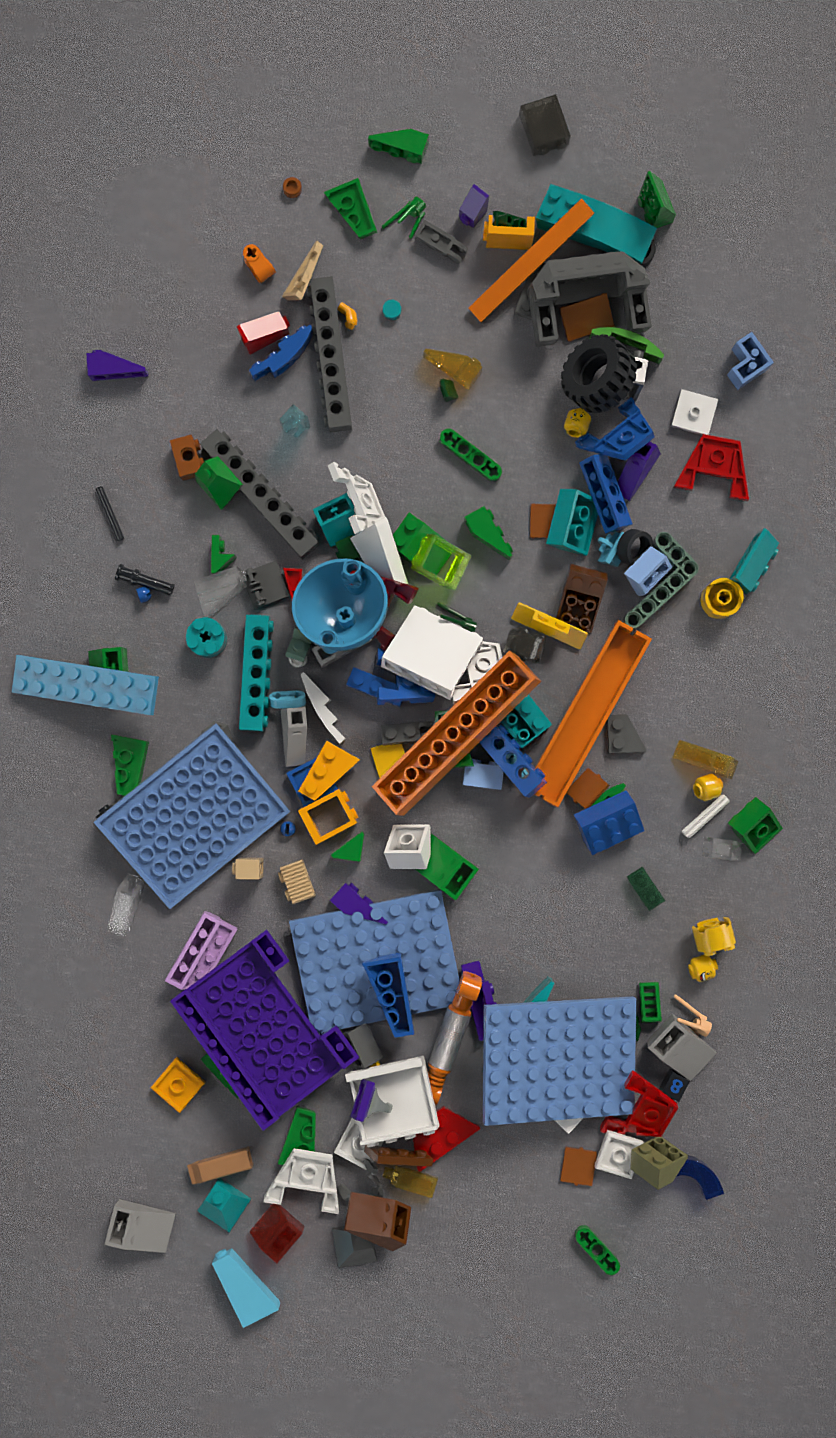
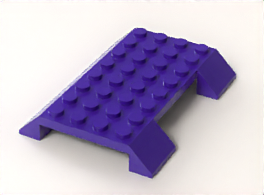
[170,929,359,1131]

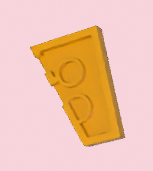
[298,741,360,801]

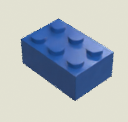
[574,790,645,855]

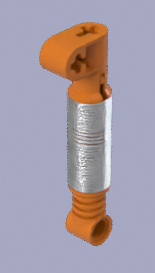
[428,971,482,1106]

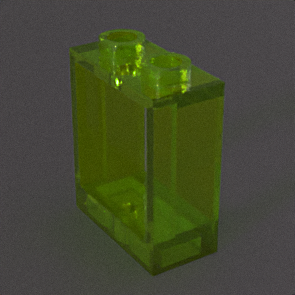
[411,534,471,590]

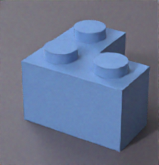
[727,332,774,390]

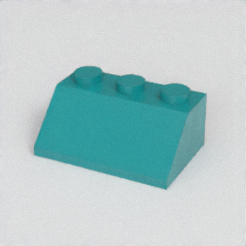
[546,489,598,556]
[729,528,779,595]

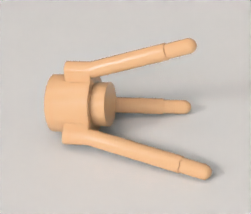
[674,995,712,1037]

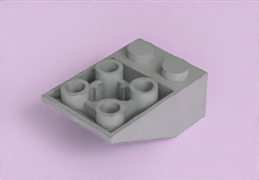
[647,1014,717,1081]
[105,1199,176,1253]

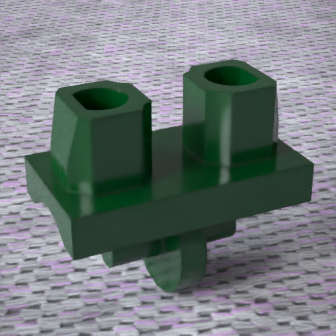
[492,211,526,227]

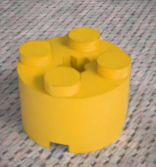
[701,578,744,619]
[692,917,736,956]

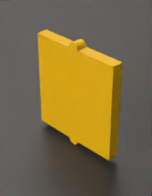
[370,744,405,778]

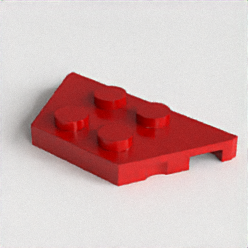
[413,1106,480,1172]

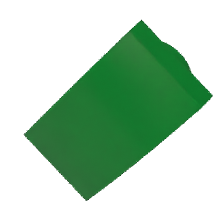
[590,783,626,807]

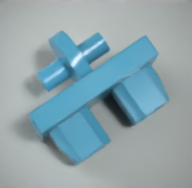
[597,532,624,567]

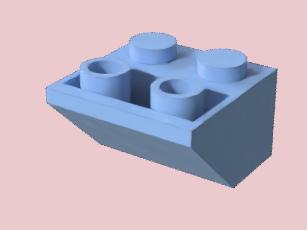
[624,546,672,596]

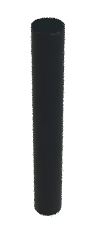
[96,486,124,541]

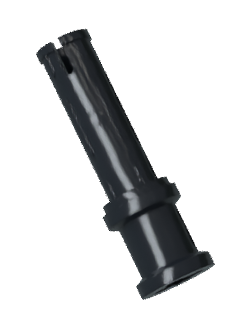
[115,564,175,596]

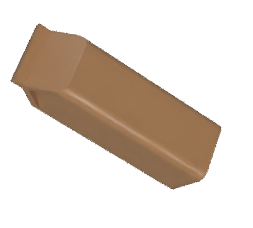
[187,1146,253,1184]

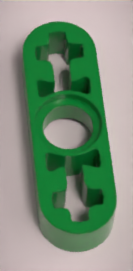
[575,1225,620,1275]

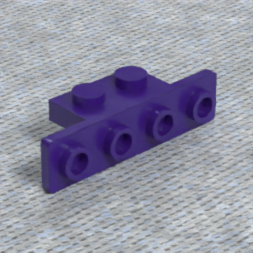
[461,961,497,1041]

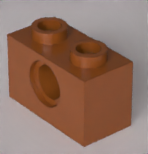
[170,434,204,481]

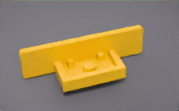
[511,602,588,649]

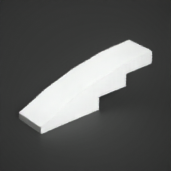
[301,672,346,744]

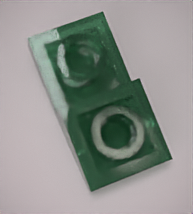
[627,866,666,911]

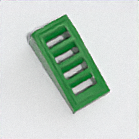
[639,982,662,1023]

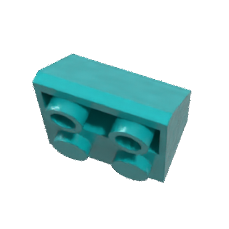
[313,493,360,547]
[501,694,552,748]

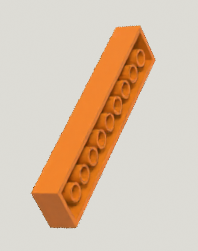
[372,651,541,816]

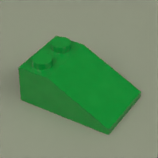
[393,512,456,579]

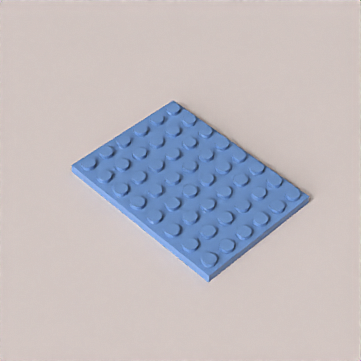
[94,723,290,909]
[289,889,460,1034]
[483,996,636,1126]

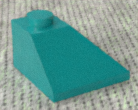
[197,1178,251,1232]

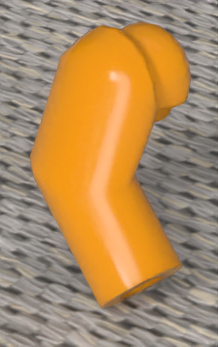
[337,302,358,330]

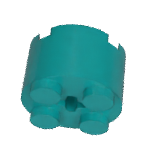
[186,617,227,658]

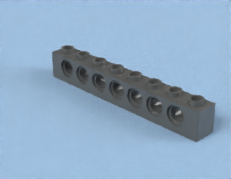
[307,276,352,433]
[200,429,319,560]

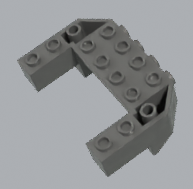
[527,251,652,347]

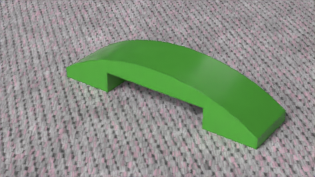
[589,327,664,364]

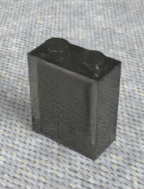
[519,94,571,156]

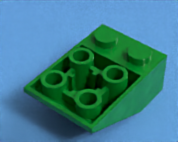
[638,171,676,228]
[415,834,479,900]

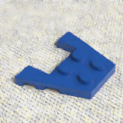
[575,398,655,461]
[376,648,435,705]

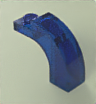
[676,1155,724,1200]

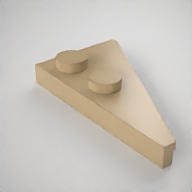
[282,241,323,301]

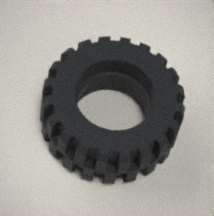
[561,334,637,413]

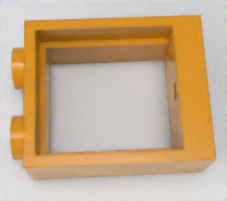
[298,789,359,845]

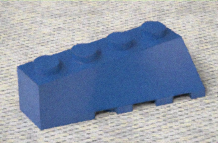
[362,952,414,1038]

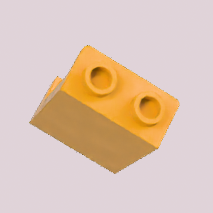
[483,215,535,250]

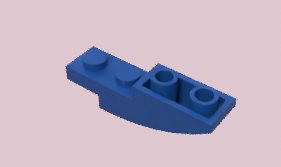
[249,325,313,381]

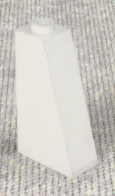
[350,517,408,597]

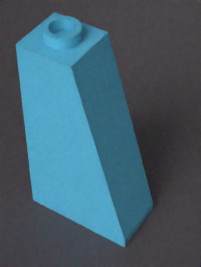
[212,1248,280,1328]

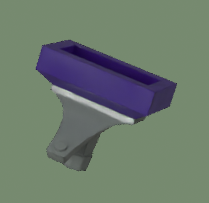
[350,1079,393,1122]

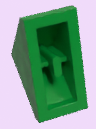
[331,831,365,862]

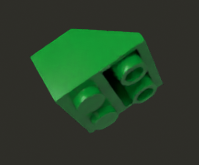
[88,647,129,672]

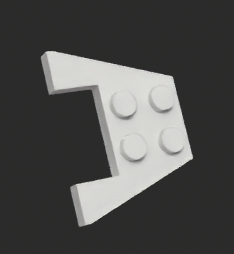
[328,462,385,534]
[452,641,502,705]
[264,1148,339,1214]

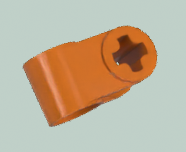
[243,244,276,284]

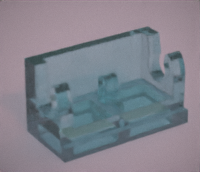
[279,404,311,438]

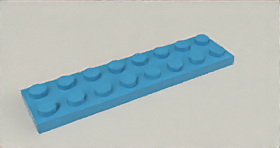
[12,655,159,715]

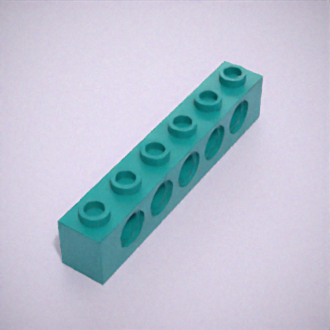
[239,614,274,732]

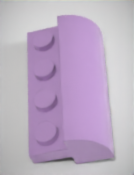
[165,911,237,990]

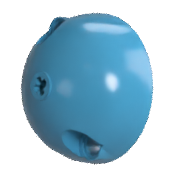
[292,559,388,654]

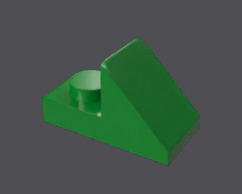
[211,535,237,576]

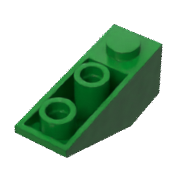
[368,129,429,164]
[464,506,513,560]

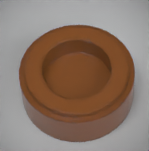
[283,177,302,198]

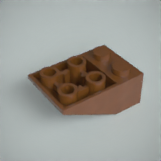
[556,564,608,633]
[344,1192,411,1251]

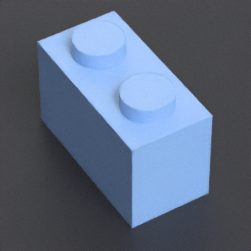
[462,759,504,790]

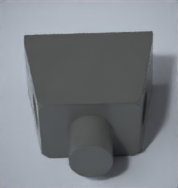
[625,351,648,401]

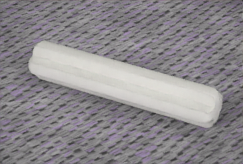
[682,795,730,838]

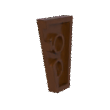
[364,1145,433,1167]

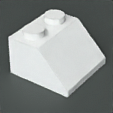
[384,825,431,869]

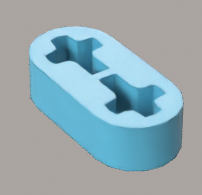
[269,691,306,709]

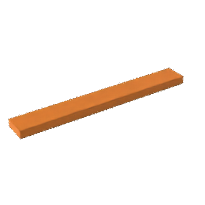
[468,198,595,323]

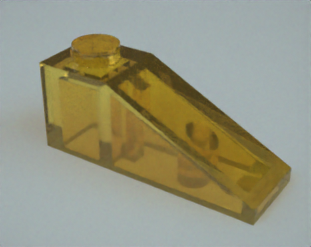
[423,348,483,390]
[673,740,738,779]

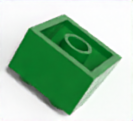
[728,797,783,854]

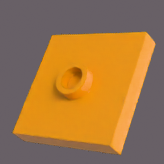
[151,1057,206,1113]

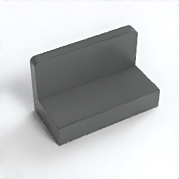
[342,1023,383,1070]

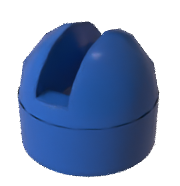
[136,587,152,603]
[280,821,296,837]

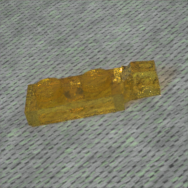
[383,1166,438,1198]

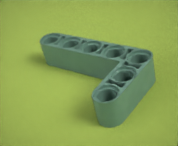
[622,532,699,630]

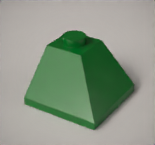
[195,456,243,510]

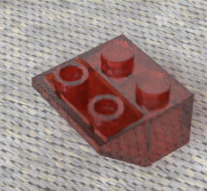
[249,1204,305,1264]

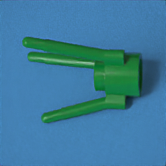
[382,197,426,239]

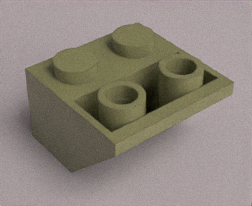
[630,1137,688,1190]

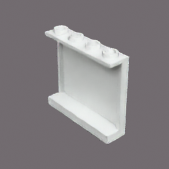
[381,605,483,700]
[345,1056,439,1147]

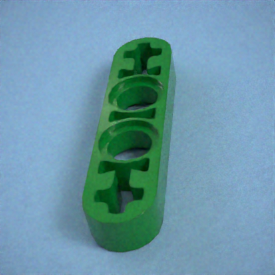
[440,428,502,482]

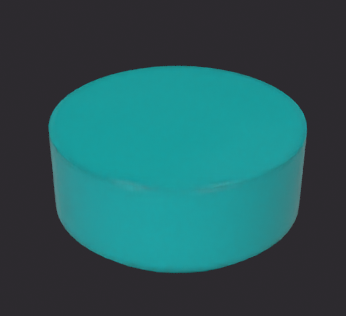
[383,299,402,320]

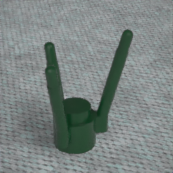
[437,602,477,632]

